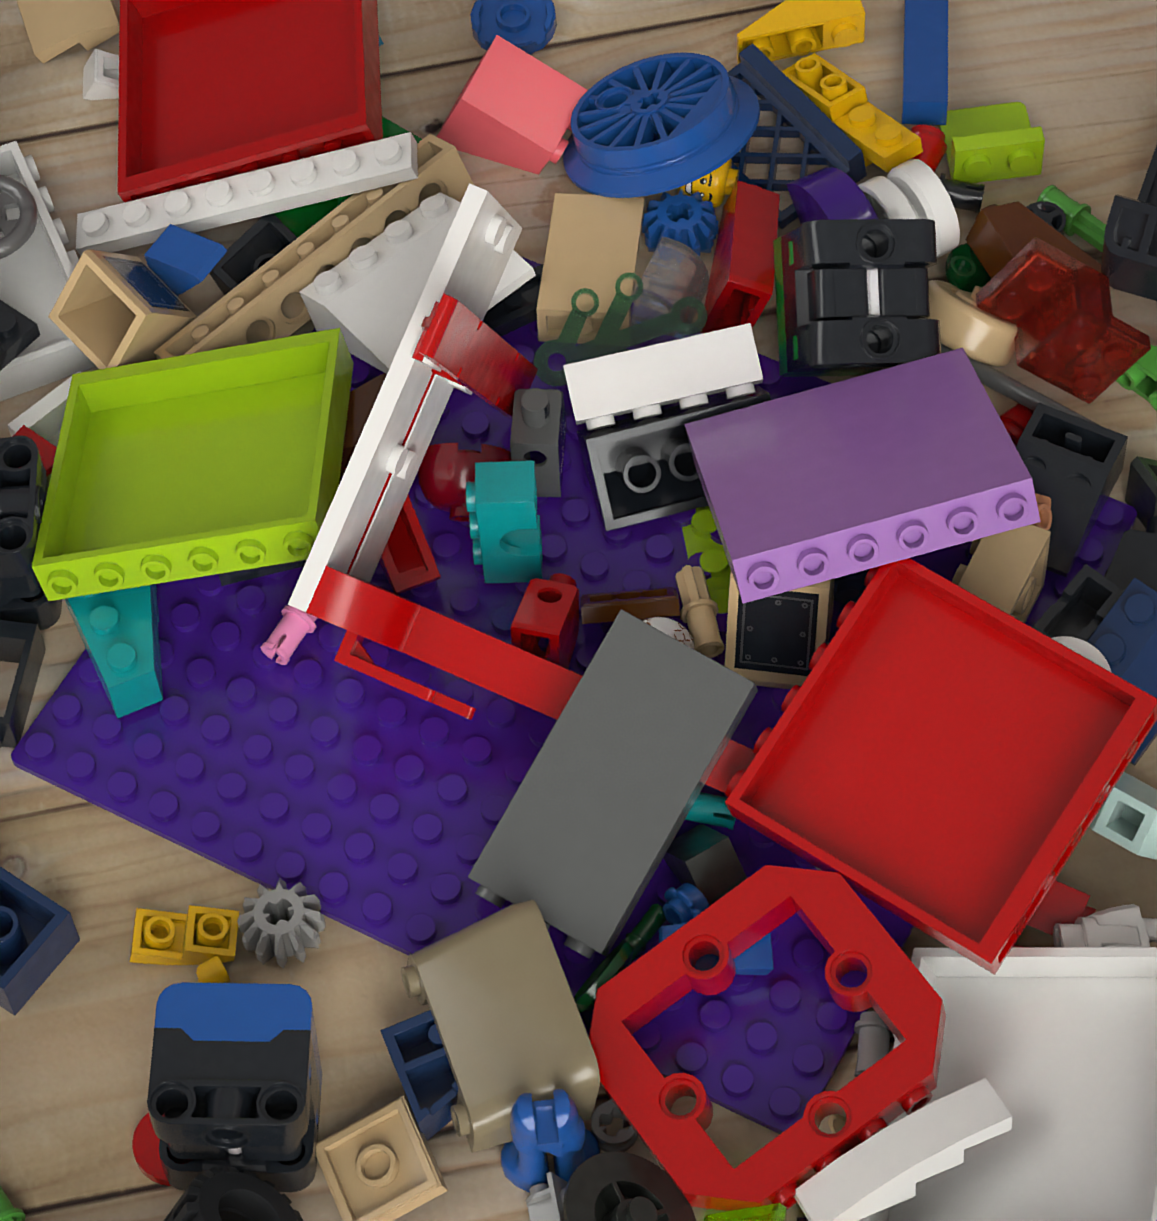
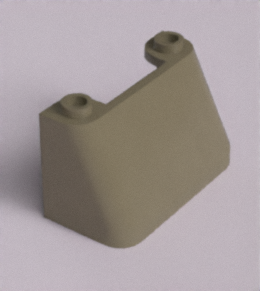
[401,899,600,1153]

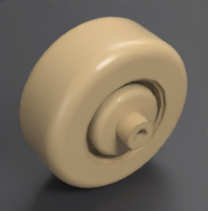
[928,280,1025,367]

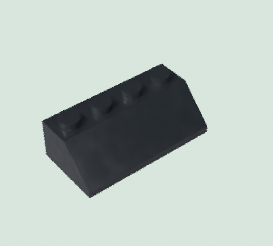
[577,385,771,531]

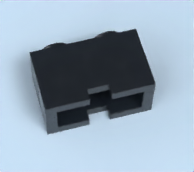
[1033,564,1125,642]

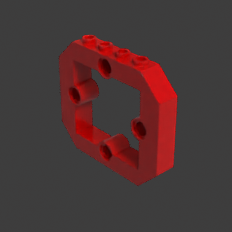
[589,865,946,1216]

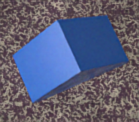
[144,224,228,296]

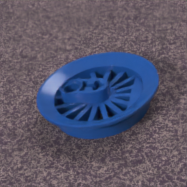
[563,53,760,198]

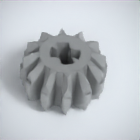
[238,878,326,969]

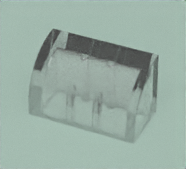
[631,236,709,339]

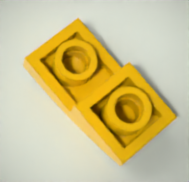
[130,905,239,965]

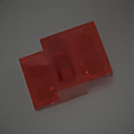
[976,237,1151,404]

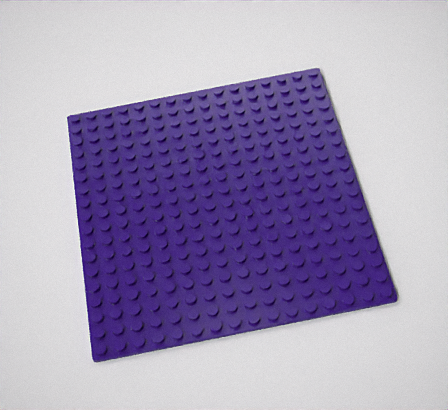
[11,256,1137,1134]

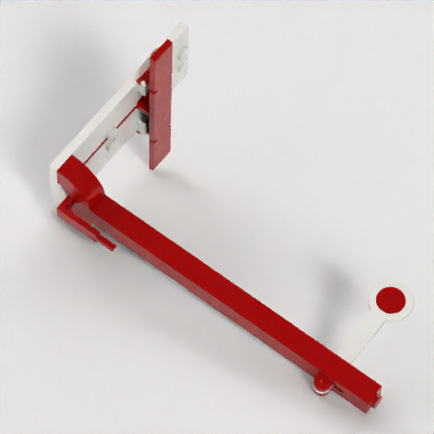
[288,183,1112,936]

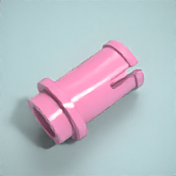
[260,605,317,665]

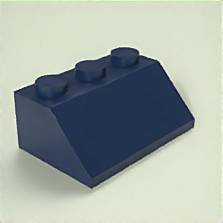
[1087,577,1157,766]

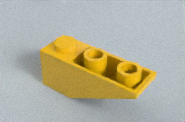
[737,0,865,65]

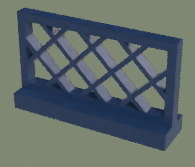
[728,43,867,229]

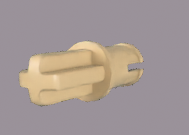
[675,565,725,658]

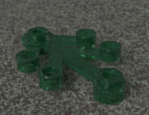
[534,273,707,386]

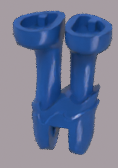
[501,1089,600,1193]

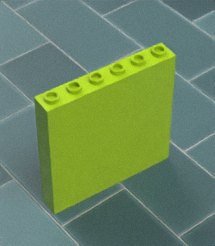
[31,328,354,601]

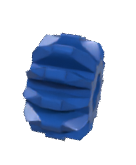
[642,188,719,266]

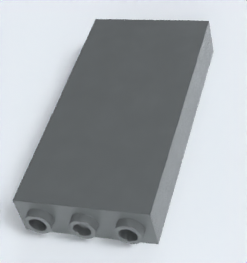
[468,609,758,959]

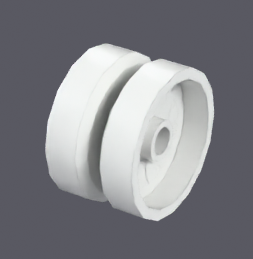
[858,159,960,258]

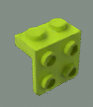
[939,102,1045,183]

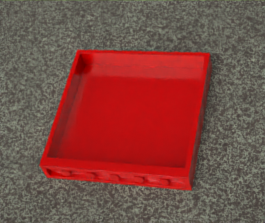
[118,0,383,202]
[725,558,1157,975]

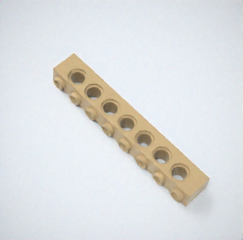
[153,134,474,359]

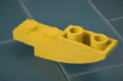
[781,53,923,172]

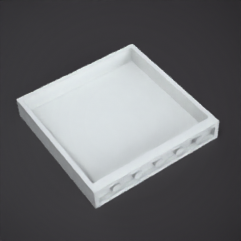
[858,947,1157,1221]

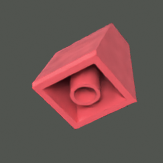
[436,35,587,175]

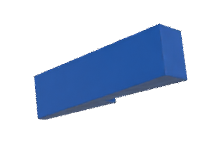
[902,0,948,125]

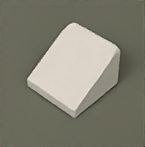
[83,49,119,100]

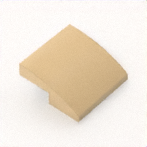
[16,0,120,64]

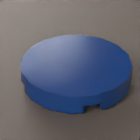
[470,0,557,54]

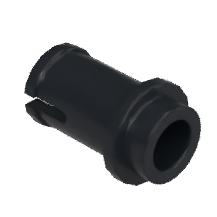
[938,173,985,213]

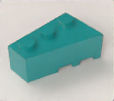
[65,584,163,719]

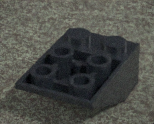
[1016,403,1128,578]

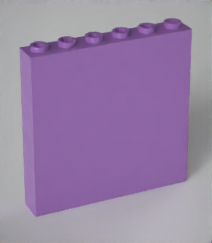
[685,348,1041,603]

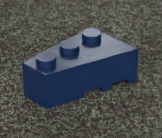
[380,1010,458,1141]

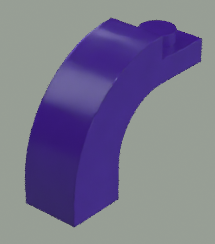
[786,167,879,224]

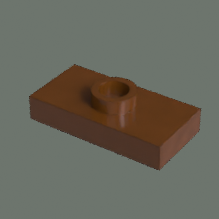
[580,587,680,624]

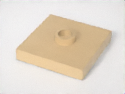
[316,1096,448,1221]

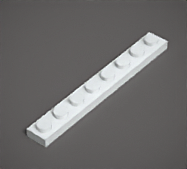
[76,132,418,256]

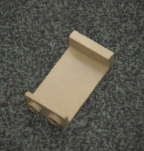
[536,193,645,346]

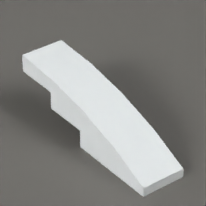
[794,1077,1012,1221]

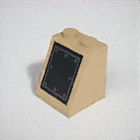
[48,249,197,369]
[725,571,834,690]

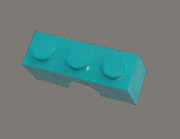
[466,461,543,583]

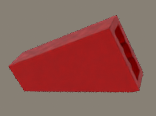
[699,180,780,334]

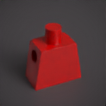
[511,573,579,669]

